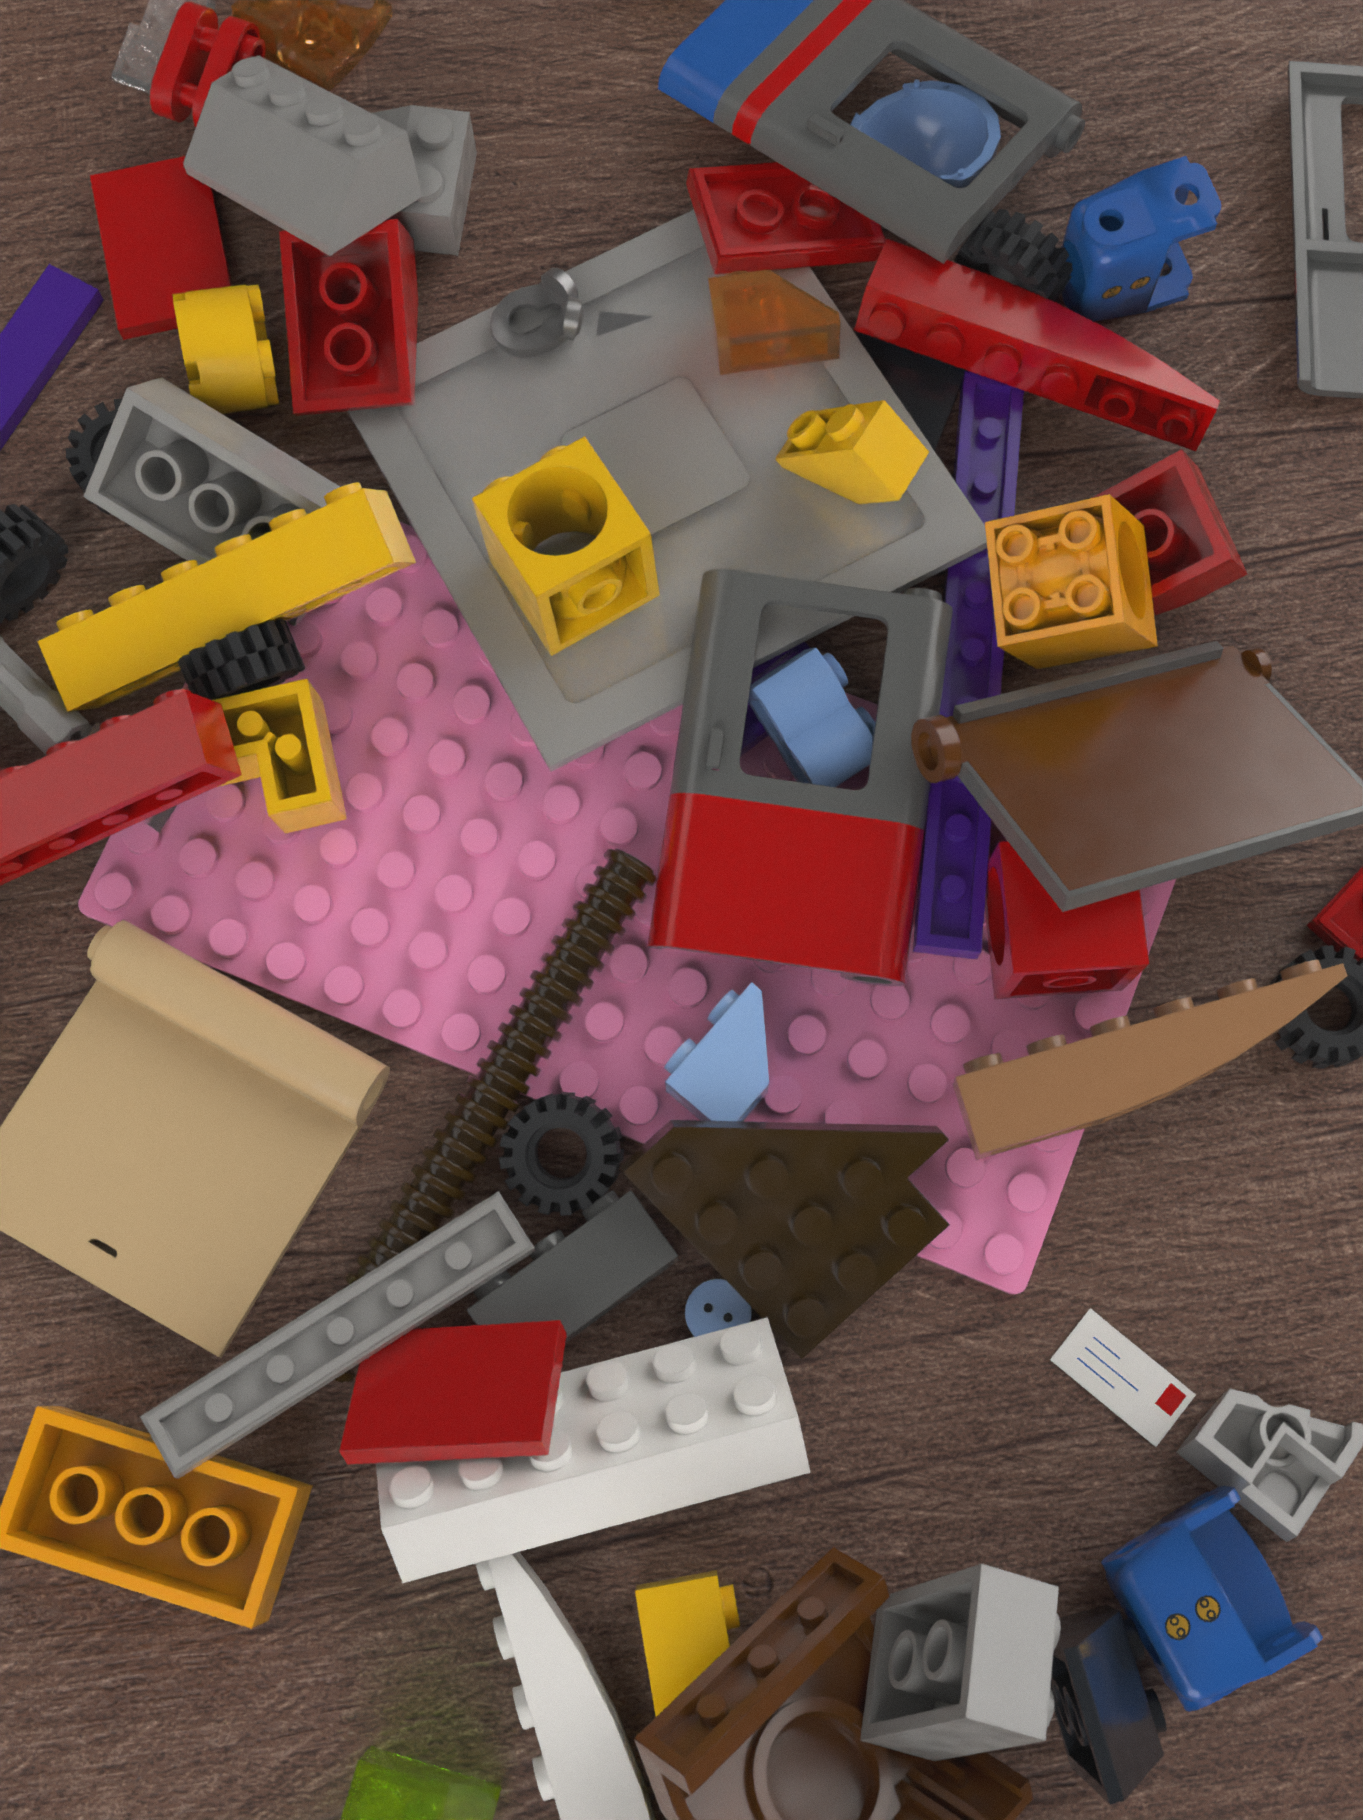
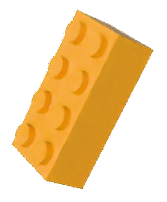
[0,1406,313,1629]

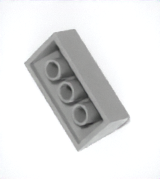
[183,55,423,256]
[83,377,340,626]

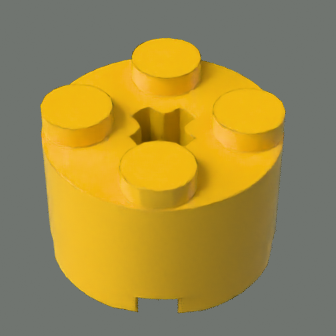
[172,284,279,414]

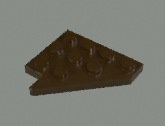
[621,1120,950,1359]

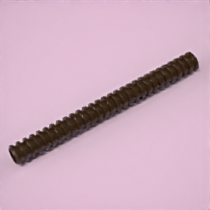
[334,849,657,1383]

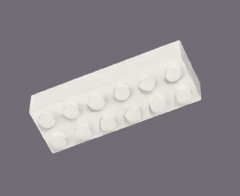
[376,1317,810,1583]

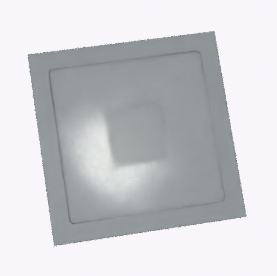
[347,209,987,772]

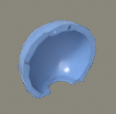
[850,79,1001,188]

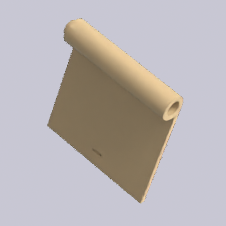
[0,920,390,1358]

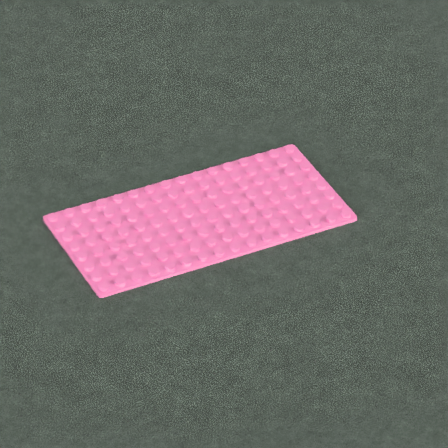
[78,522,1176,1295]

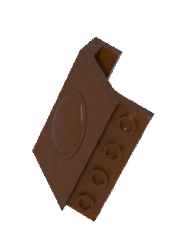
[634,1547,1033,1820]

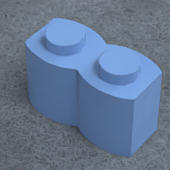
[748,647,875,787]

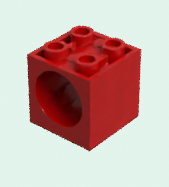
[985,839,1149,999]

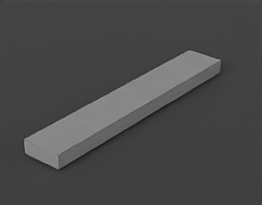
[140,1191,535,1479]

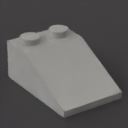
[285,105,477,256]

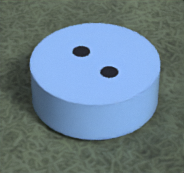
[685,1279,751,1337]

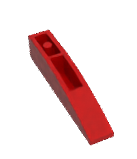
[854,239,1220,452]

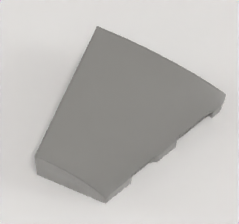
[1176,1388,1363,1542]

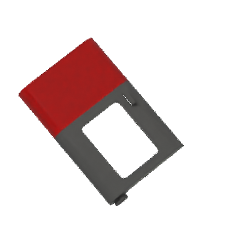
[647,569,953,986]

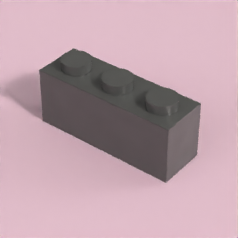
[467,1190,679,1344]

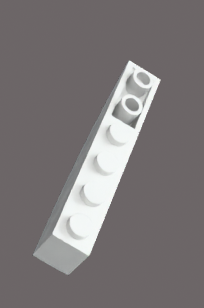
[475,1552,656,1820]

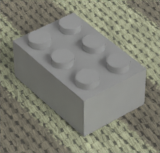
[860,1564,1061,1761]

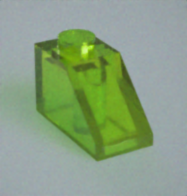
[340,1746,502,1820]

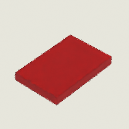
[90,156,233,340]
[686,162,886,275]
[339,1320,567,1465]

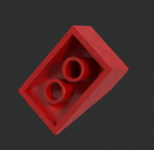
[279,219,418,416]
[1092,449,1248,616]

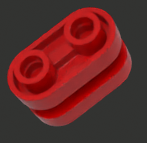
[150,1,266,127]

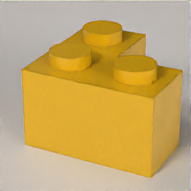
[212,679,347,834]

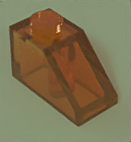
[708,269,841,375]

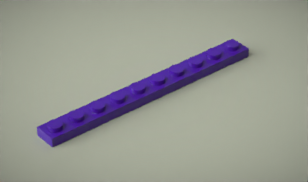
[913,371,1024,960]

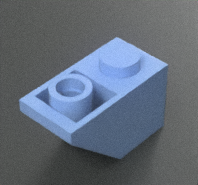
[664,982,770,1122]

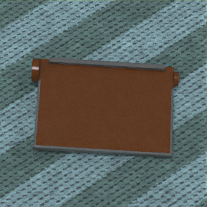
[911,641,1363,912]

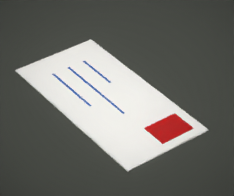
[1050,1308,1196,1447]

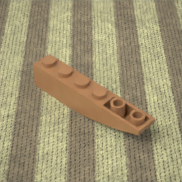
[953,960,1347,1160]

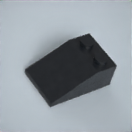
[1050,1605,1167,1805]

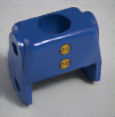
[1061,156,1221,322]
[1101,1486,1323,1711]

